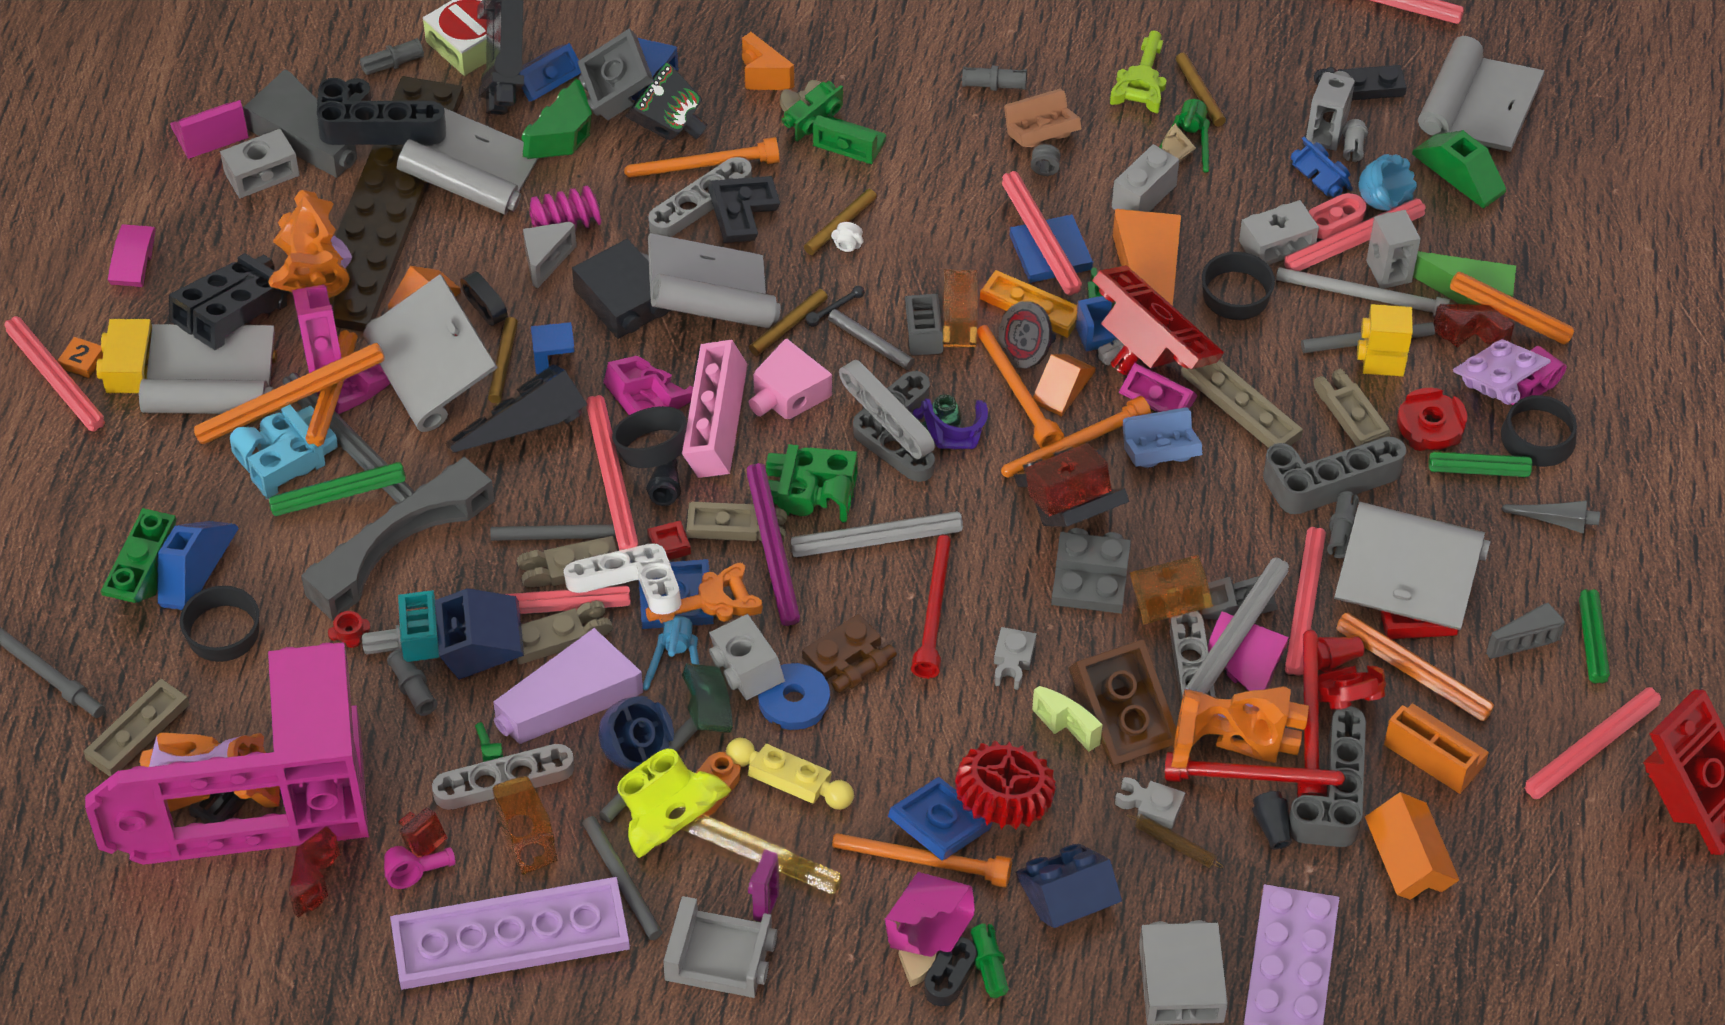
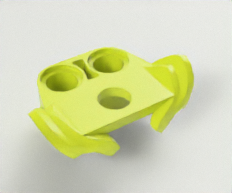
[617,749,732,858]

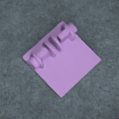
[1453,339,1551,405]

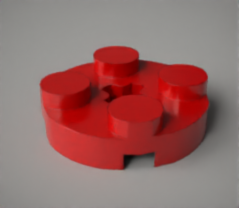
[1397,388,1468,451]
[1318,666,1386,709]

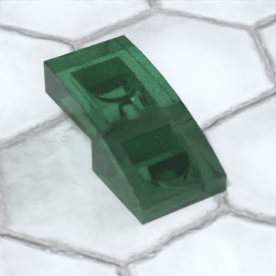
[682,663,733,733]

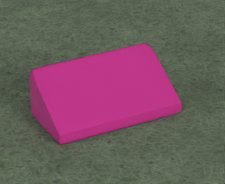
[1119,363,1197,412]

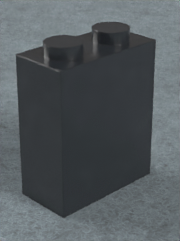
[572,238,671,339]

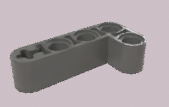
[1263,437,1406,514]
[1289,706,1366,847]

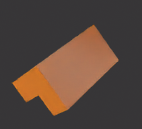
[1384,703,1489,794]
[1365,792,1459,900]

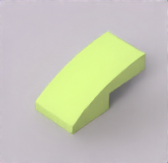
[1032,686,1102,752]

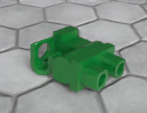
[766,444,859,523]

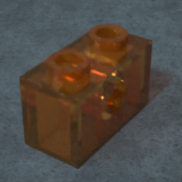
[943,269,978,347]
[1129,555,1213,625]

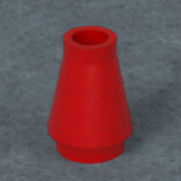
[1318,636,1364,672]

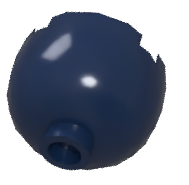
[598,695,674,770]

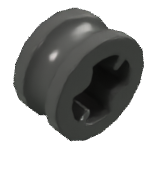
[1031,144,1061,176]

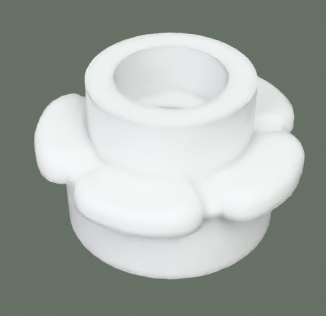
[831,222,863,252]

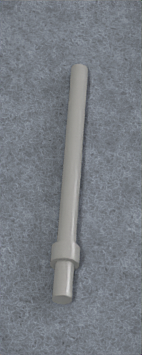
[1276,267,1476,321]

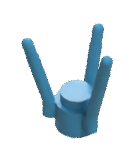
[643,616,705,701]

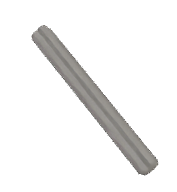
[790,511,963,557]
[1187,557,1289,694]

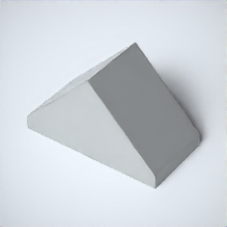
[523,222,576,288]

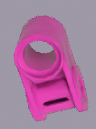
[1511,346,1567,405]

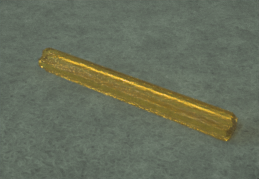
[671,807,842,894]

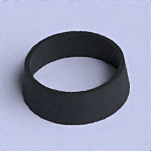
[1202,252,1275,320]
[1501,395,1577,467]
[612,406,687,468]
[180,586,259,662]

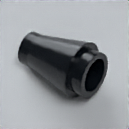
[646,459,681,506]
[1252,791,1292,850]

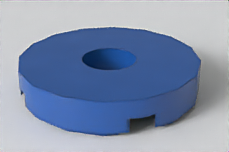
[758,663,830,730]

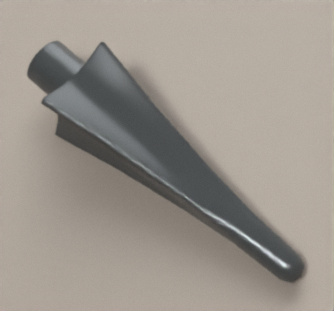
[1502,500,1600,534]

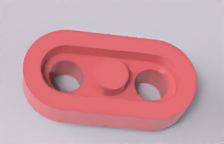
[1309,193,1366,239]

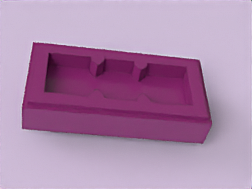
[748,849,779,922]

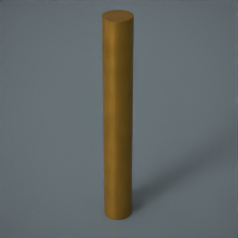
[1175,52,1226,127]
[804,188,877,255]
[749,289,828,356]
[488,317,518,403]

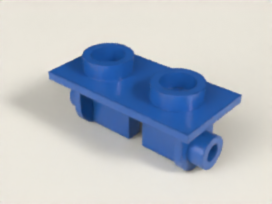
[1290,137,1353,198]

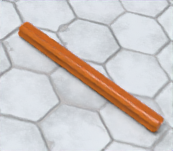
[194,343,385,444]

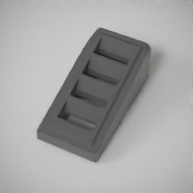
[905,294,943,356]
[1486,603,1565,659]

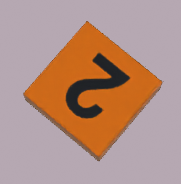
[57,337,103,378]

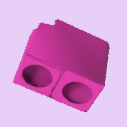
[885,872,975,957]

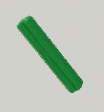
[1428,451,1532,477]
[1579,589,1610,684]

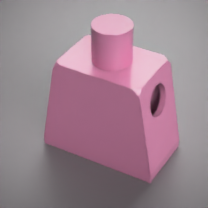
[748,339,832,419]

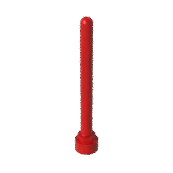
[911,534,951,679]
[1297,630,1327,798]
[1165,752,1345,786]

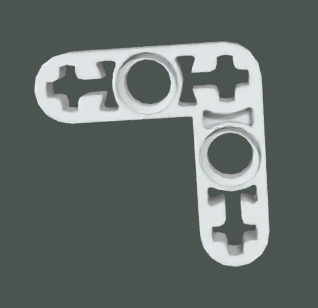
[564,544,681,615]

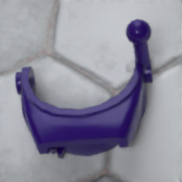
[912,398,988,449]

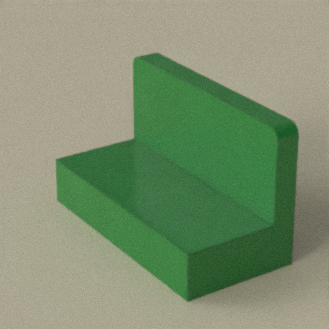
[813,115,886,164]

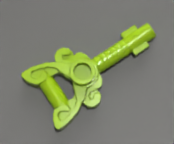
[1110,31,1167,113]

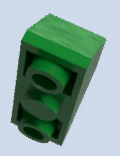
[522,79,592,159]
[1412,130,1506,209]
[101,508,177,603]

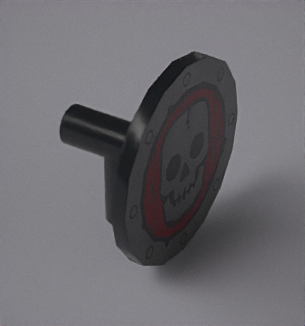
[998,301,1056,368]

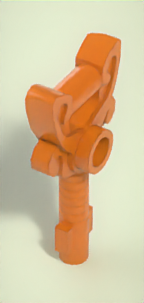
[646,563,763,623]

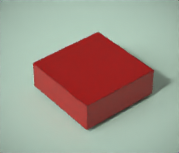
[647,520,691,560]

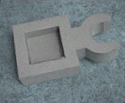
[994,627,1037,690]
[1115,777,1185,829]

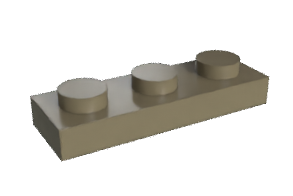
[83,679,190,776]

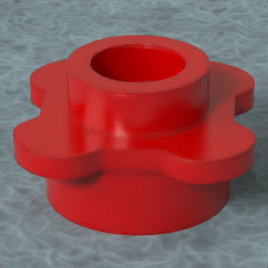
[328,611,371,648]

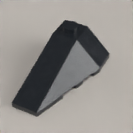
[445,364,587,453]

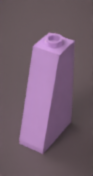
[493,628,643,744]

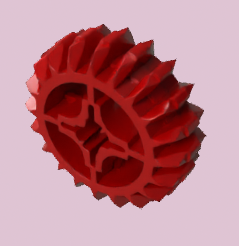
[955,740,1056,830]

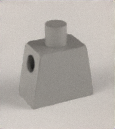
[1306,71,1355,151]

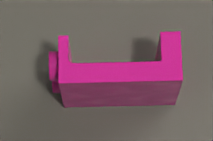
[292,285,342,373]

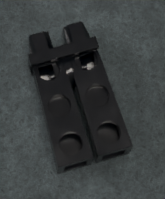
[477,0,524,115]
[169,253,291,350]

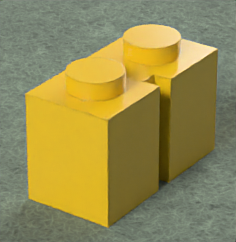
[1357,304,1413,376]
[96,319,152,393]

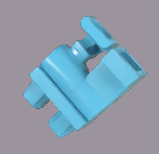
[230,404,338,499]

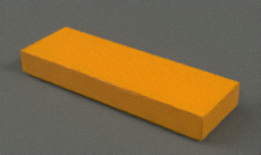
[980,270,1077,338]

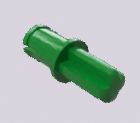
[970,924,1009,999]

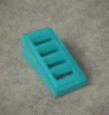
[398,590,439,662]

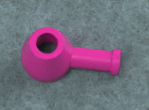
[384,846,455,889]

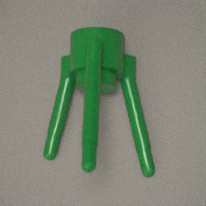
[1159,99,1210,173]

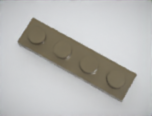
[1181,360,1303,448]

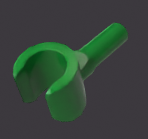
[475,722,503,762]

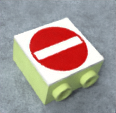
[423,0,487,76]

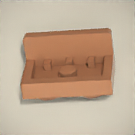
[1004,89,1081,147]

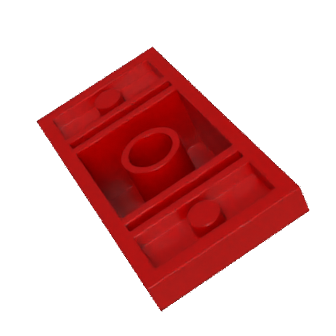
[1092,265,1225,375]
[1643,689,1725,855]

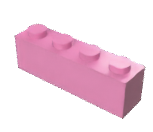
[682,340,748,478]

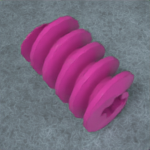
[529,186,601,230]

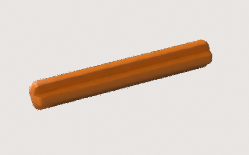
[1450,272,1574,345]

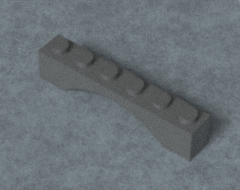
[301,457,495,621]

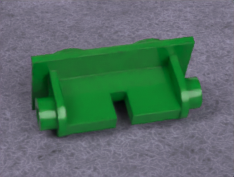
[781,81,843,142]

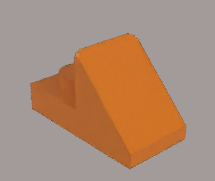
[742,32,795,90]

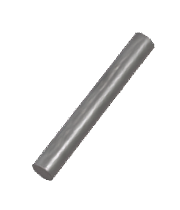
[828,309,915,370]

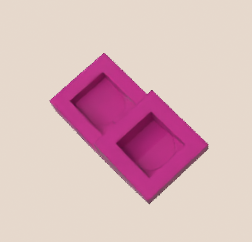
[108,224,156,287]
[317,364,390,414]

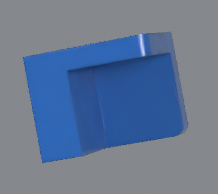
[1076,296,1117,352]
[531,322,575,374]

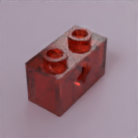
[1025,443,1112,517]

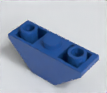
[158,521,239,610]

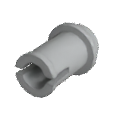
[1342,119,1368,162]

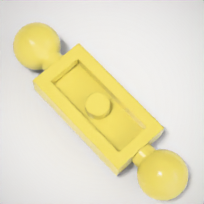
[726,738,854,810]

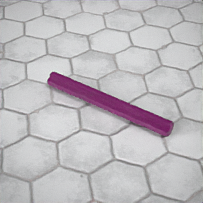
[746,463,800,626]

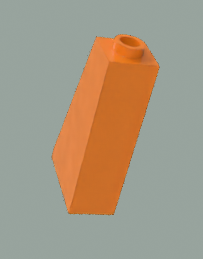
[1113,209,1181,306]

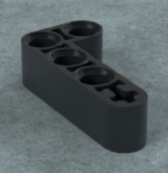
[317,78,446,145]

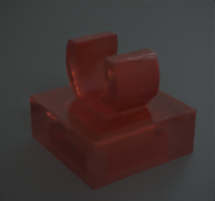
[398,807,448,858]

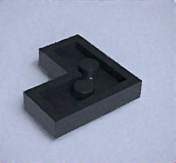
[708,176,780,243]

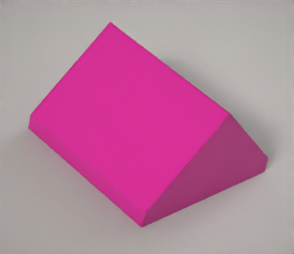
[170,100,249,159]

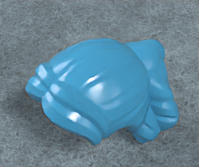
[1358,154,1417,211]

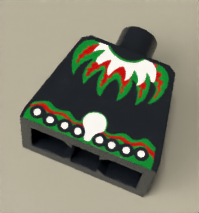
[625,62,708,140]

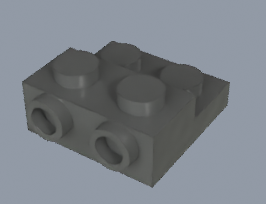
[577,28,654,120]
[1051,528,1131,614]

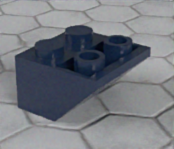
[435,588,524,679]
[1015,844,1122,928]

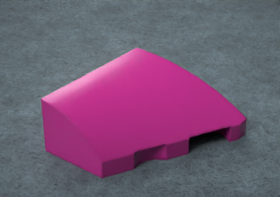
[603,356,693,415]
[1208,611,1289,691]

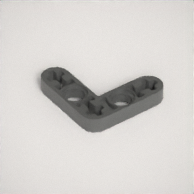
[853,371,935,482]

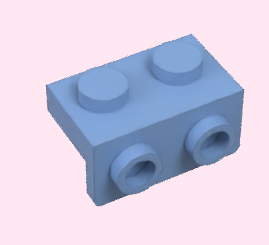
[1123,407,1202,467]

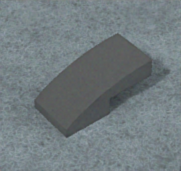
[1196,575,1278,619]

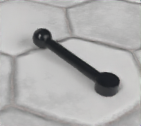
[806,285,865,327]

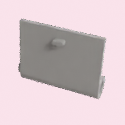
[1418,36,1545,152]
[397,108,539,215]
[648,233,781,328]
[363,274,498,432]
[139,324,275,414]
[1334,502,1490,630]

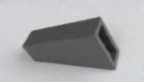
[243,69,358,178]

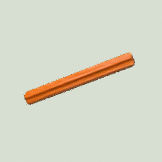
[305,330,358,447]
[1336,613,1494,721]

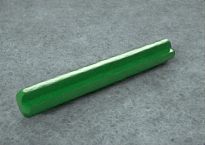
[269,462,406,516]

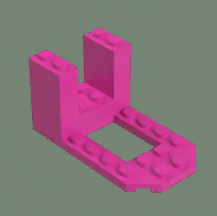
[85,642,369,865]

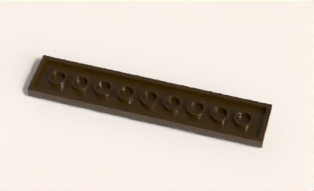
[329,76,464,332]

